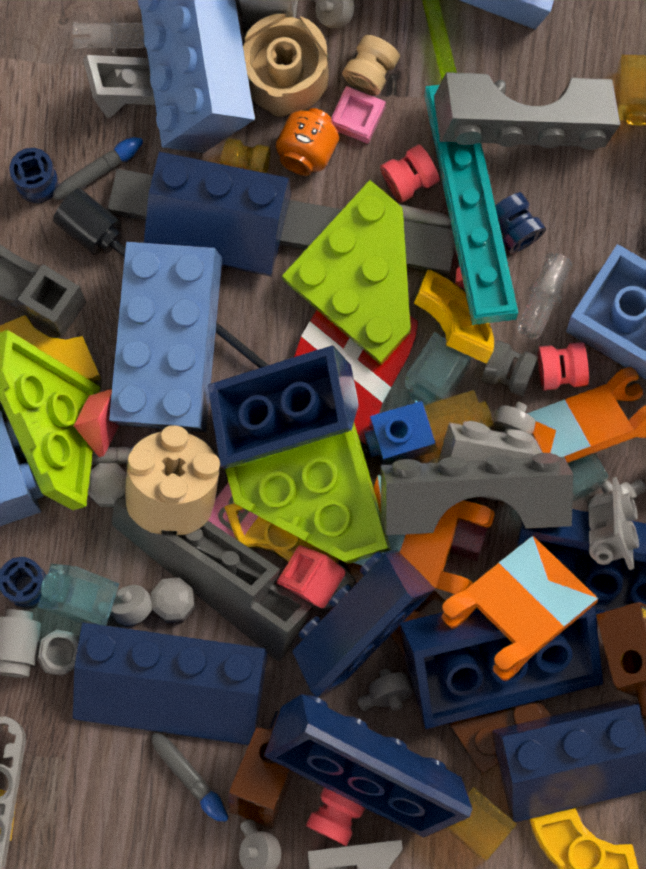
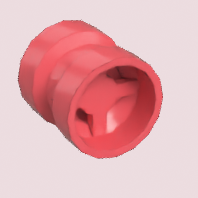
[380,144,440,203]
[538,342,589,391]
[305,787,365,847]

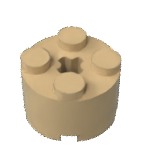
[243,14,329,117]
[125,425,220,535]

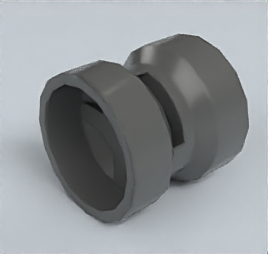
[481,340,539,397]

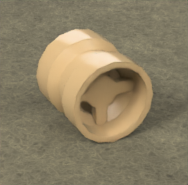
[342,35,400,95]

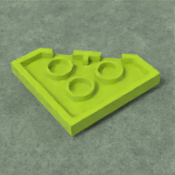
[282,180,411,365]
[0,330,100,510]
[225,423,391,564]

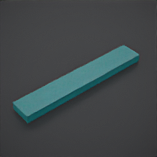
[424,85,519,325]

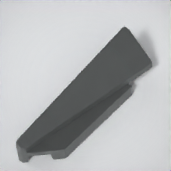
[112,498,314,661]

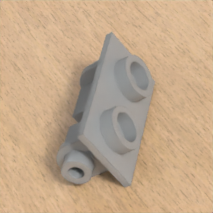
[588,477,639,570]

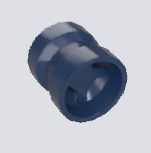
[9,148,59,203]
[495,192,546,254]
[0,557,50,609]

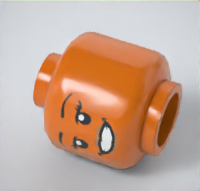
[275,108,339,176]

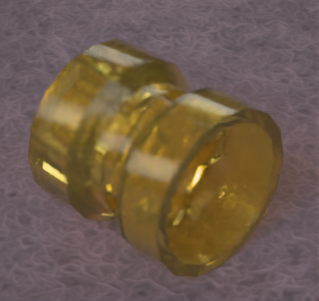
[220,138,271,173]

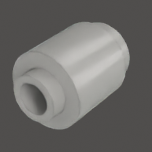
[0,609,41,678]

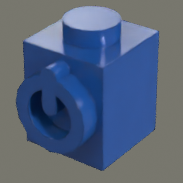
[364,401,436,465]

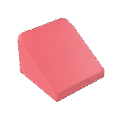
[74,389,119,457]
[276,545,346,608]

